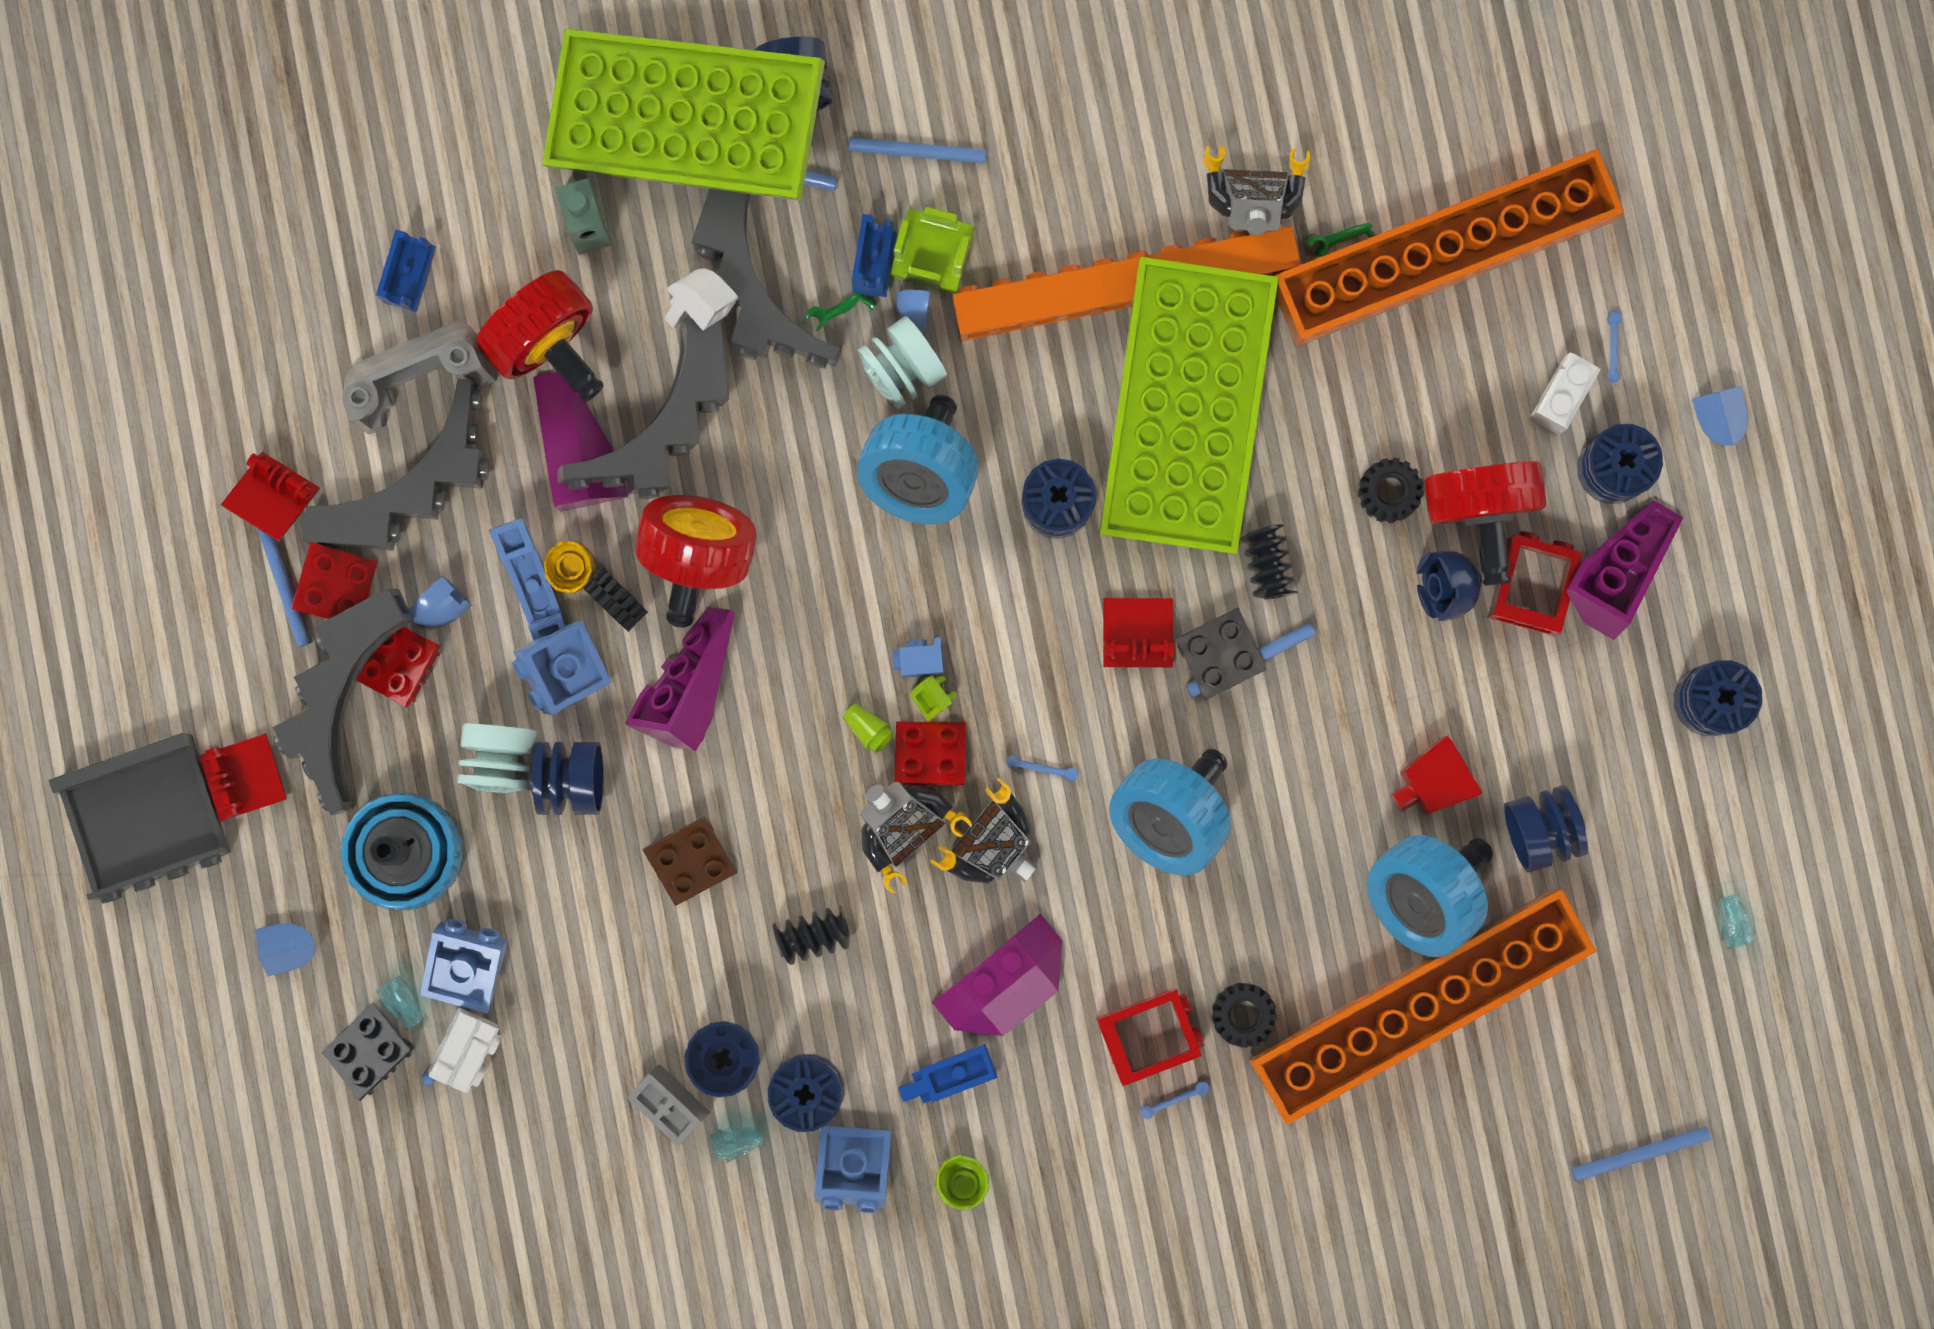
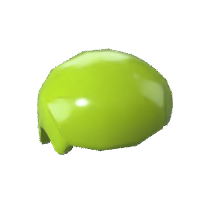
[935,1155,989,1211]

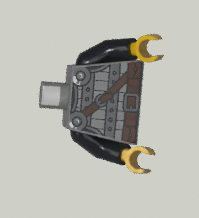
[1202,145,1310,236]
[930,778,1038,884]
[861,782,972,894]

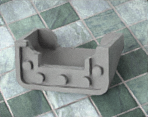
[342,322,496,435]

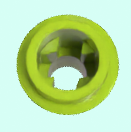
[842,703,894,754]

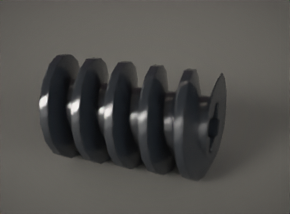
[1242,524,1298,600]
[772,905,850,965]

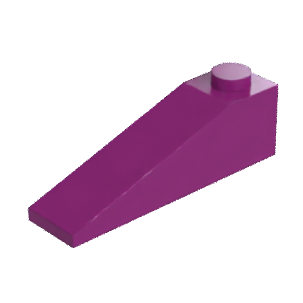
[533,372,628,512]
[1566,500,1684,640]
[625,607,735,752]

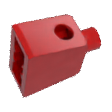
[1391,735,1483,814]

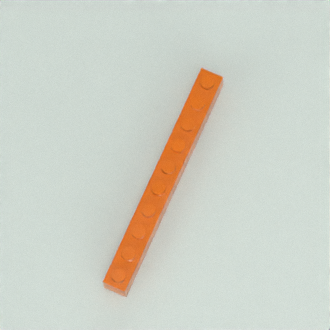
[952,224,1301,341]

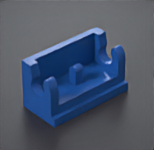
[852,214,897,298]
[376,229,436,312]

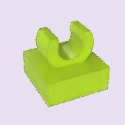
[909,675,957,722]

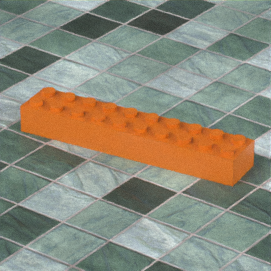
[1275,148,1624,347]
[1248,889,1597,1125]

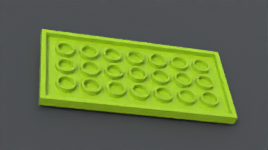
[542,29,825,201]
[1099,257,1279,554]

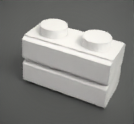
[1529,352,1601,435]
[427,1007,501,1093]

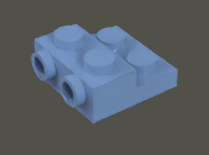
[512,620,612,715]
[420,919,508,1013]
[814,1126,891,1213]

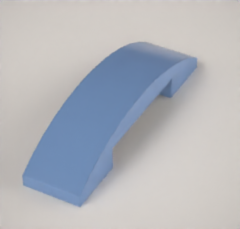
[489,518,567,640]

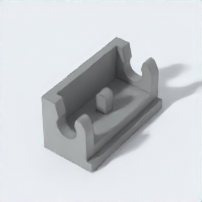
[627,1064,710,1147]

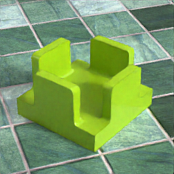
[890,207,975,294]

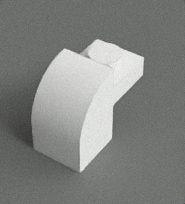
[664,268,738,330]

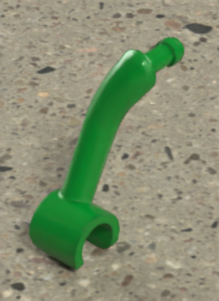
[1304,223,1376,257]
[803,293,877,331]

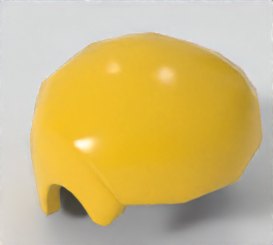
[543,541,596,593]

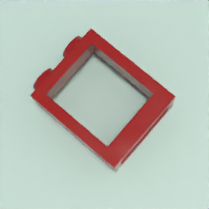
[1487,531,1582,636]
[1096,988,1205,1086]

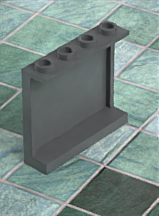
[48,733,231,904]

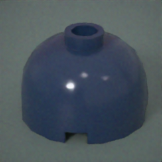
[1417,551,1482,621]

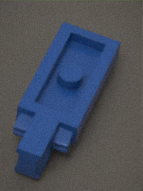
[898,1044,998,1104]

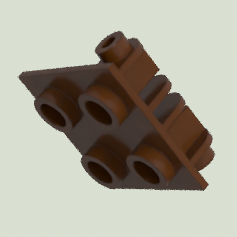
[642,816,737,906]

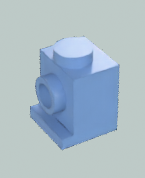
[892,637,944,678]

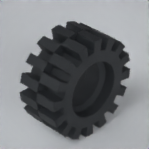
[1358,458,1424,523]
[583,568,648,632]
[1211,983,1277,1048]

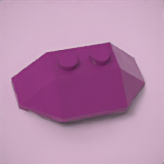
[932,914,1063,1036]

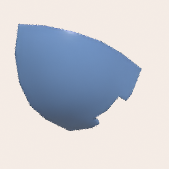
[896,290,930,336]
[1692,386,1748,446]
[409,576,471,628]
[256,923,315,976]

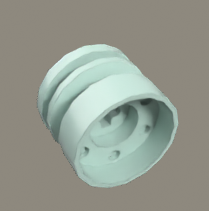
[857,316,947,410]
[456,723,537,794]

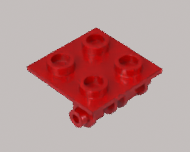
[220,452,320,542]
[291,542,378,619]
[1103,598,1174,668]
[356,627,441,708]
[894,721,966,787]
[199,733,287,822]

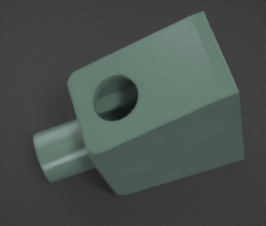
[555,178,612,255]

